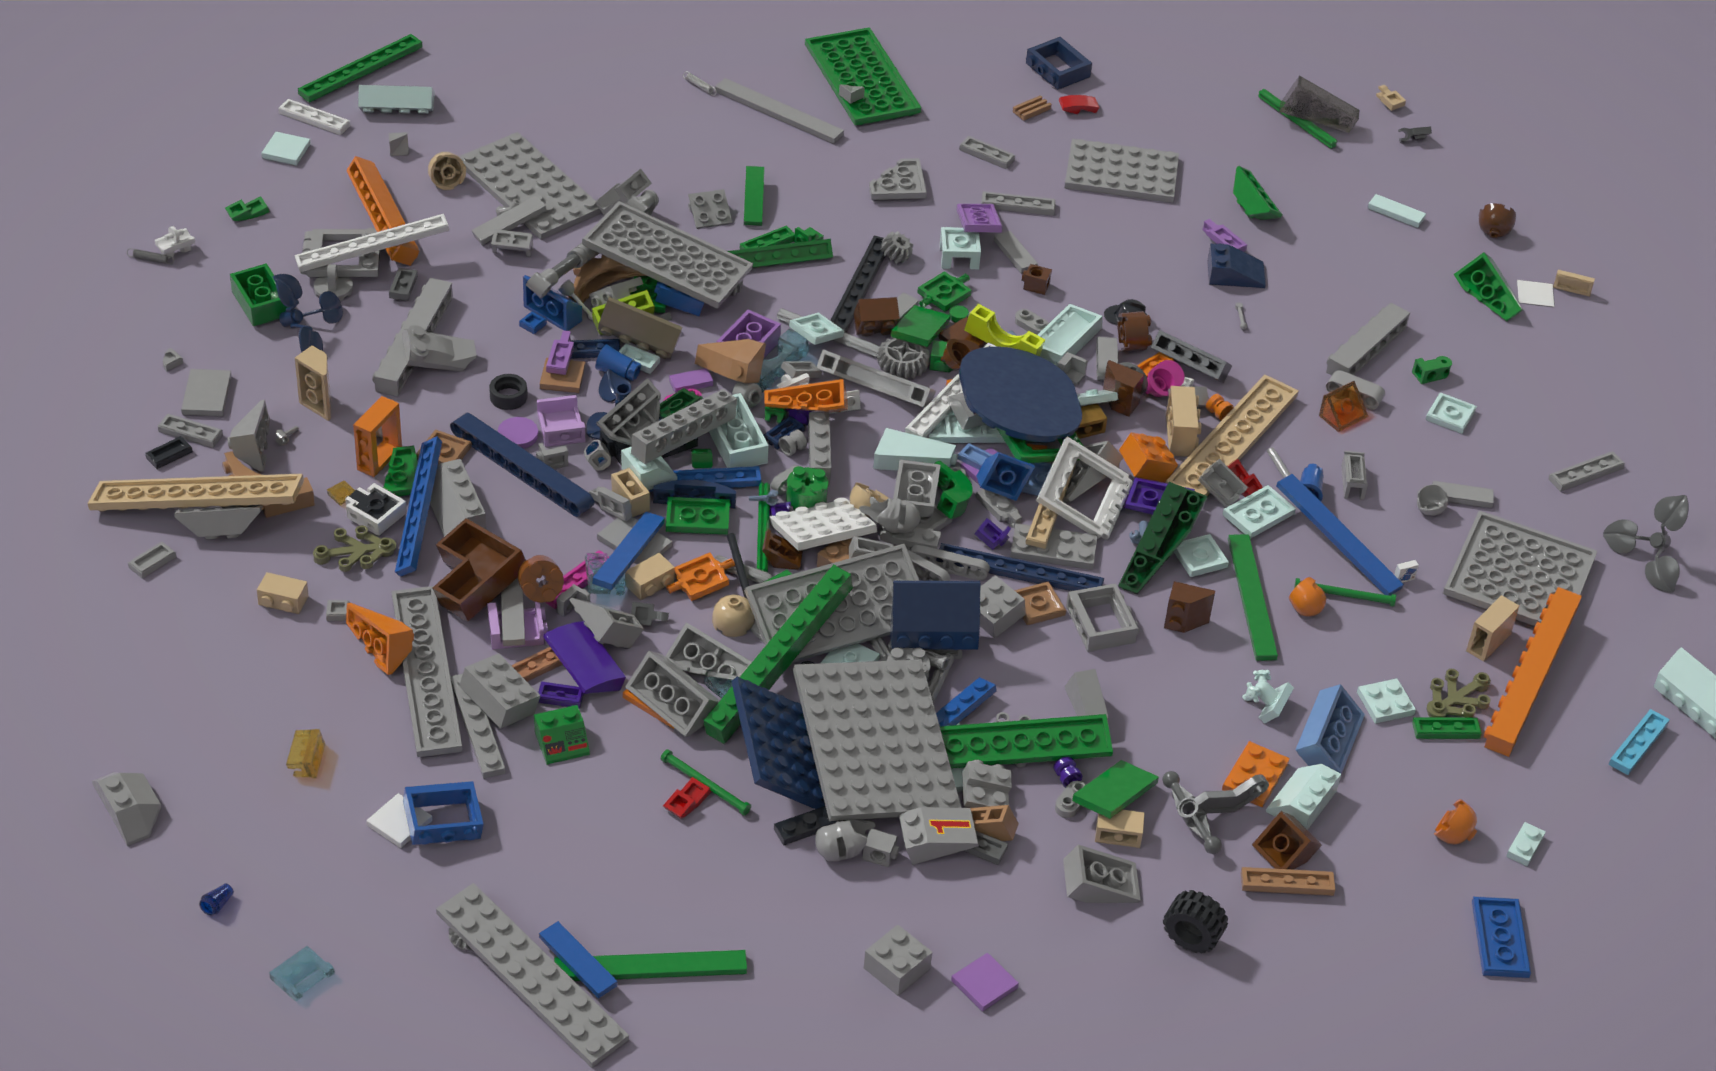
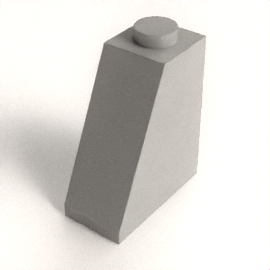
[1065,669,1109,720]

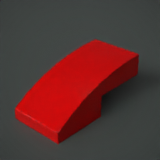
[1059,95,1099,115]
[1227,459,1263,497]
[663,777,711,819]

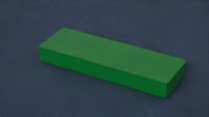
[739,225,795,249]
[1412,717,1482,739]

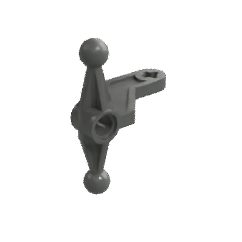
[1162,771,1269,854]

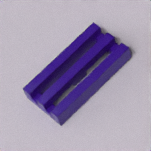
[538,681,584,709]

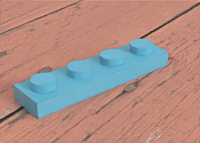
[1608,709,1670,775]

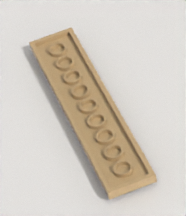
[1166,374,1299,496]
[87,474,304,511]

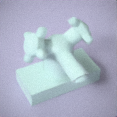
[1242,670,1294,724]

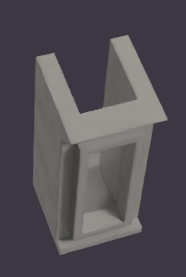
[1341,451,1368,500]

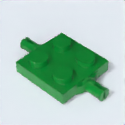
[917,271,972,312]

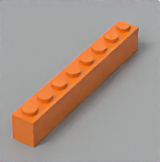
[346,156,420,266]

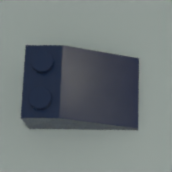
[1207,243,1266,288]

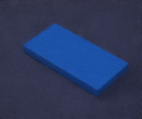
[1472,896,1531,978]

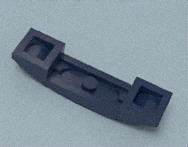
[653,480,736,509]

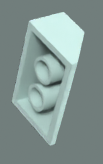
[1266,764,1341,830]

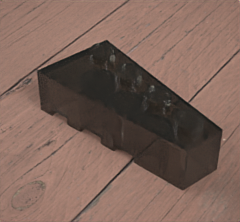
[1279,75,1360,133]

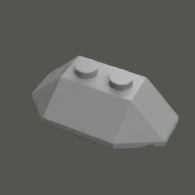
[596,378,661,446]
[174,505,264,539]
[92,772,161,846]

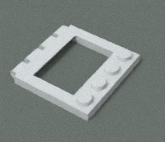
[1036,437,1133,539]

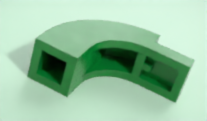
[934,461,973,519]

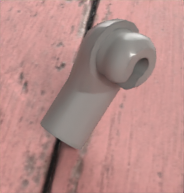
[496,199,521,216]

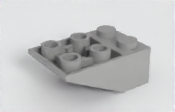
[570,598,644,648]

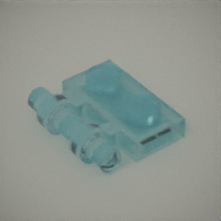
[585,553,626,595]

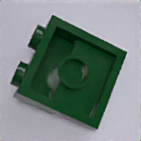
[659,388,704,420]

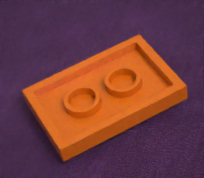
[1222,741,1290,808]

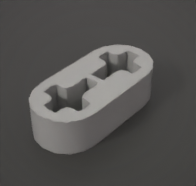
[771,465,798,495]

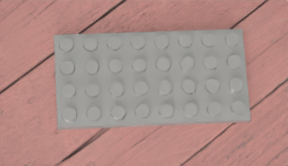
[459,132,602,240]
[582,201,753,309]
[744,544,919,662]

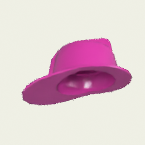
[1146,360,1185,397]

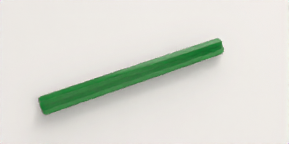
[1258,89,1338,149]
[757,482,770,573]

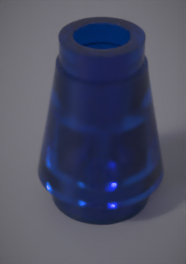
[199,883,234,916]

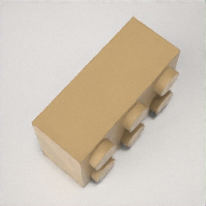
[1166,386,1201,457]

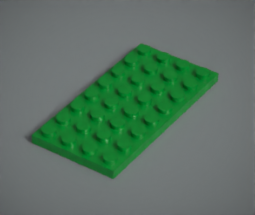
[805,27,921,126]

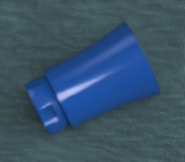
[595,344,641,381]
[1300,463,1324,501]

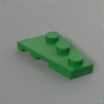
[383,445,418,496]

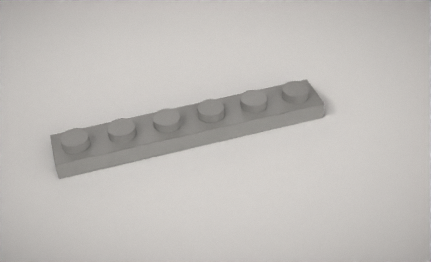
[450,674,505,779]

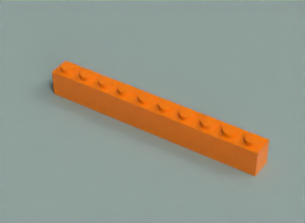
[1483,587,1582,757]

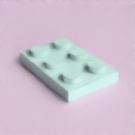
[1223,485,1296,539]

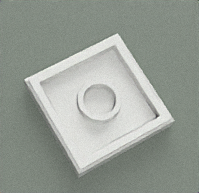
[366,793,432,848]

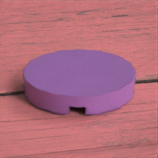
[497,417,538,449]

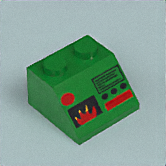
[534,705,590,765]

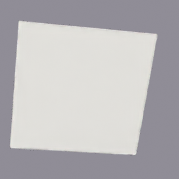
[1517,280,1554,307]

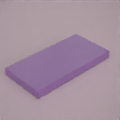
[957,203,1002,233]

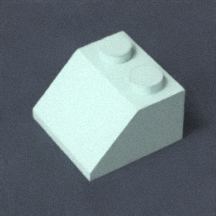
[621,447,677,490]

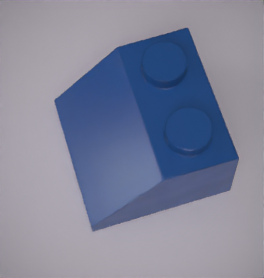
[976,452,1035,501]

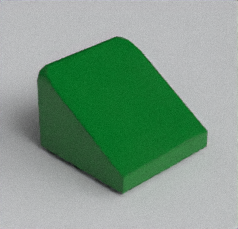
[691,448,713,468]

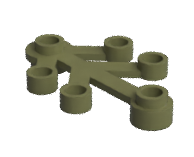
[313,525,396,572]
[1426,669,1491,718]

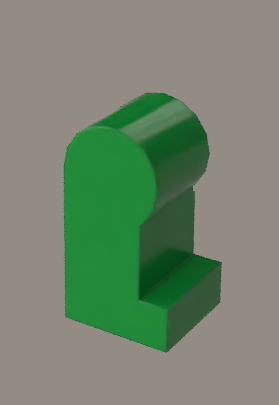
[1412,356,1452,384]

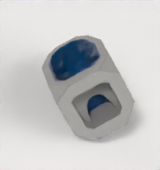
[584,439,611,470]

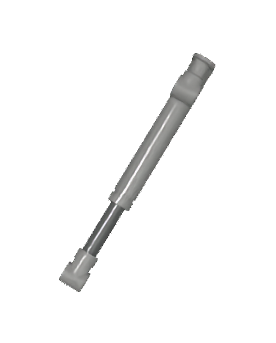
[526,189,659,298]

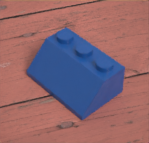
[523,275,582,331]

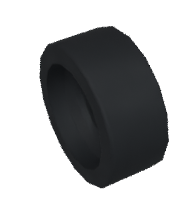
[489,374,528,410]

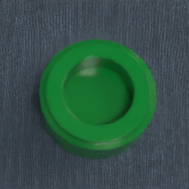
[949,306,969,323]

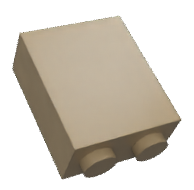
[1466,595,1519,662]

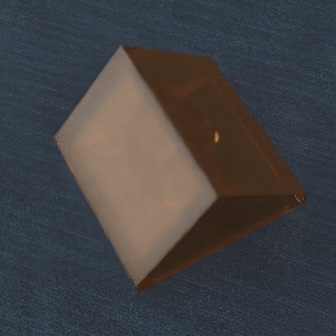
[1319,381,1369,432]

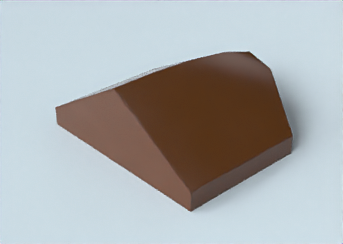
[762,529,803,570]

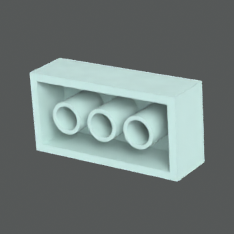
[709,393,769,468]

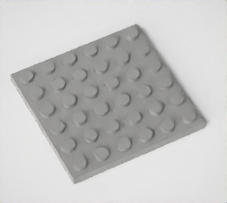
[1443,511,1597,626]

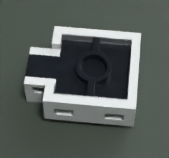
[345,483,407,536]

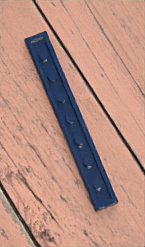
[936,543,1104,591]

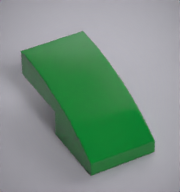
[225,196,270,221]

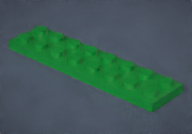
[939,714,1113,769]

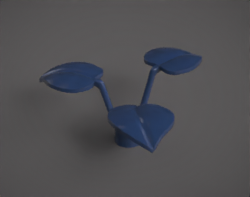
[272,274,343,353]
[587,369,660,440]

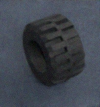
[1163,890,1228,954]

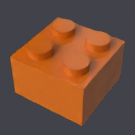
[1119,432,1178,483]

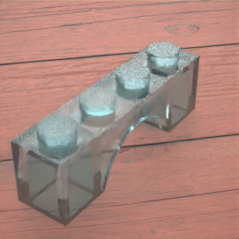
[756,328,809,393]

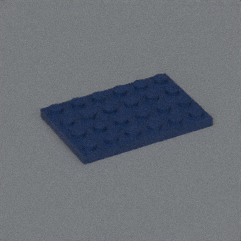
[731,676,825,809]

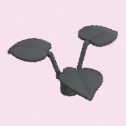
[1603,495,1689,592]

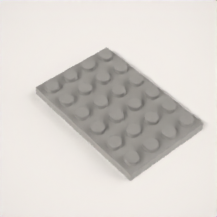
[1064,139,1179,203]

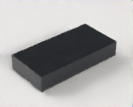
[145,436,193,469]

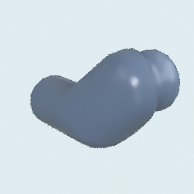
[1129,521,1148,544]

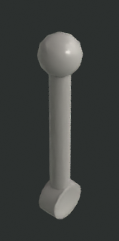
[1235,303,1247,330]

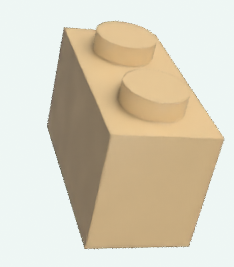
[611,467,650,517]
[625,553,675,600]
[257,572,309,614]
[1095,810,1144,848]

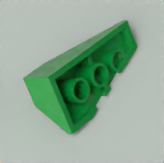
[1454,252,1523,321]

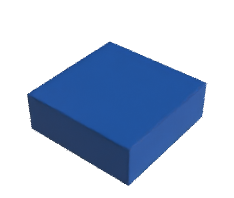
[519,311,547,334]

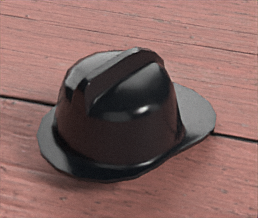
[1104,299,1147,324]

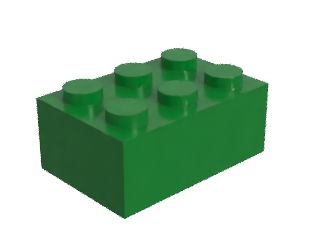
[230,263,289,326]

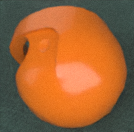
[1289,577,1326,617]

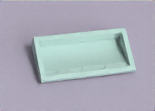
[1038,304,1103,366]

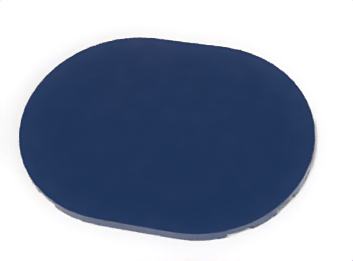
[959,346,1082,442]

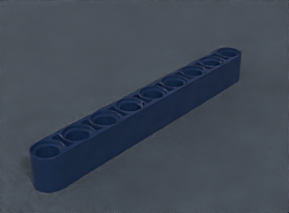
[450,412,594,517]

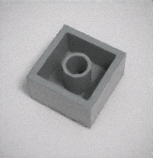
[980,575,1026,639]
[863,925,932,996]

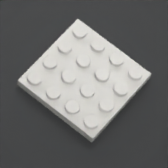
[769,498,877,551]

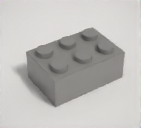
[459,653,540,729]

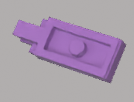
[1202,219,1247,252]
[546,331,574,375]

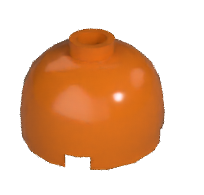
[1434,799,1477,845]

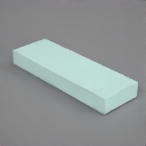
[1368,194,1426,228]

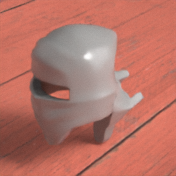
[859,497,920,534]
[815,819,875,862]

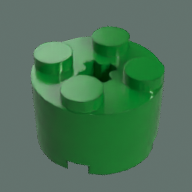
[786,466,828,510]

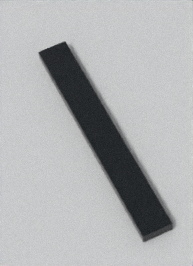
[830,235,885,333]

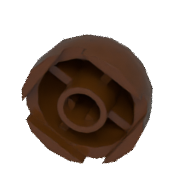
[1479,203,1516,238]

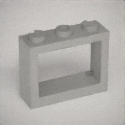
[1066,583,1139,652]

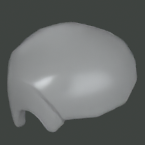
[1417,484,1448,516]

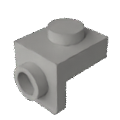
[557,584,590,617]

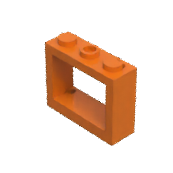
[353,396,402,477]

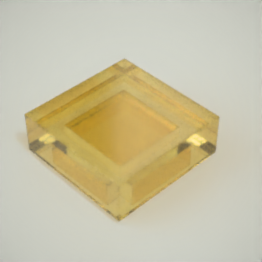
[327,480,355,506]

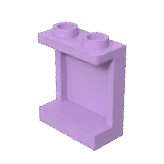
[537,395,585,447]
[487,602,548,649]

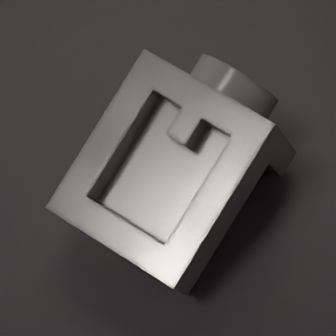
[536,443,568,469]

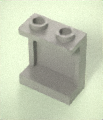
[595,168,652,216]

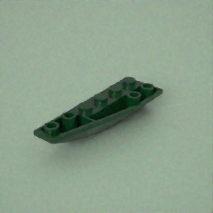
[1118,482,1207,595]

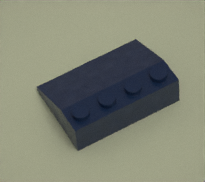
[890,580,981,650]

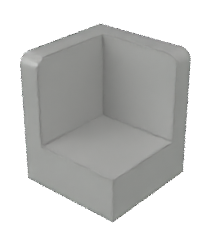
[1058,352,1088,385]

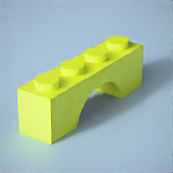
[964,304,1045,356]

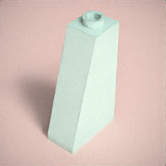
[873,428,958,470]

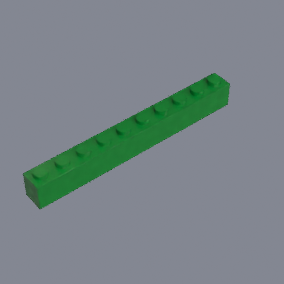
[704,564,853,744]

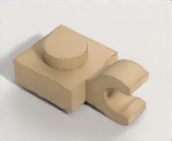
[1376,85,1406,111]

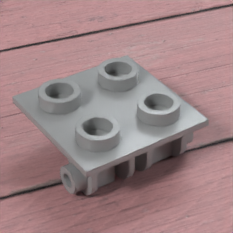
[688,189,732,228]

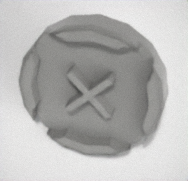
[314,264,353,301]

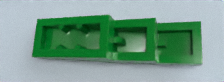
[744,166,764,226]

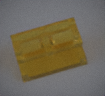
[286,729,325,778]

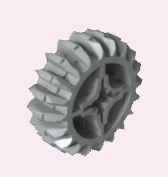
[877,337,930,380]

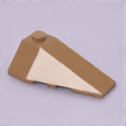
[695,339,766,383]

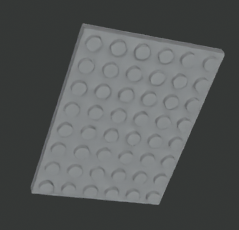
[793,659,961,821]

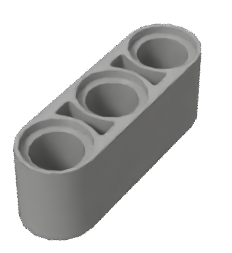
[1096,337,1118,380]
[1326,370,1385,410]

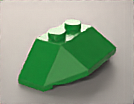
[1233,166,1283,220]

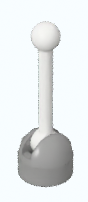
[558,279,593,320]

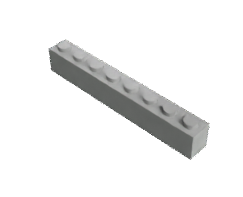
[372,278,453,396]

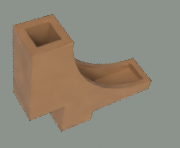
[568,255,647,304]
[222,451,315,518]

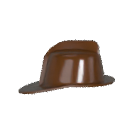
[941,339,980,370]

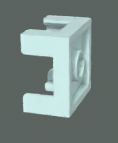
[939,227,981,269]

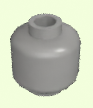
[732,382,762,408]

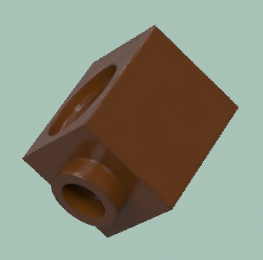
[1021,264,1052,295]

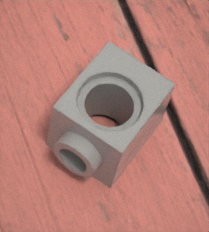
[862,828,899,868]

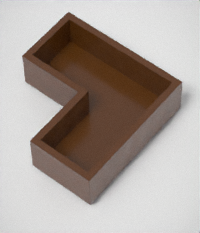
[432,518,526,622]

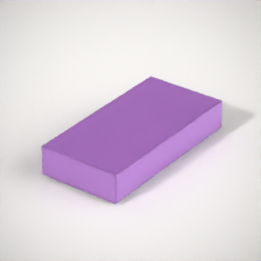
[669,368,713,393]

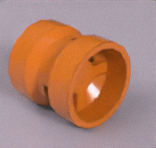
[1206,394,1234,421]

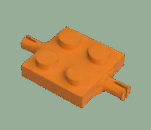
[666,552,735,601]

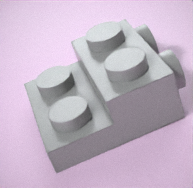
[589,277,643,307]
[962,760,1012,808]

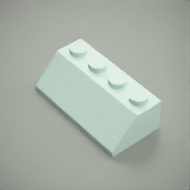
[358,85,435,114]
[1654,647,1716,739]

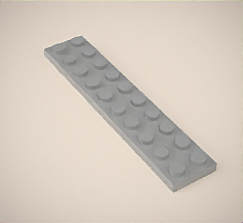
[391,586,462,758]
[436,883,629,1068]

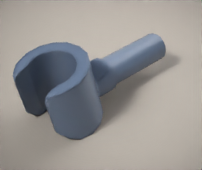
[749,490,779,506]

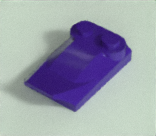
[1122,477,1195,515]

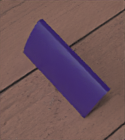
[543,621,626,694]

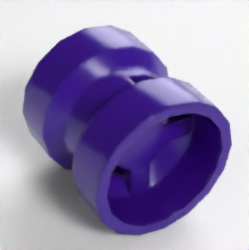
[1053,757,1083,788]

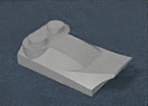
[402,325,477,372]
[893,460,940,518]

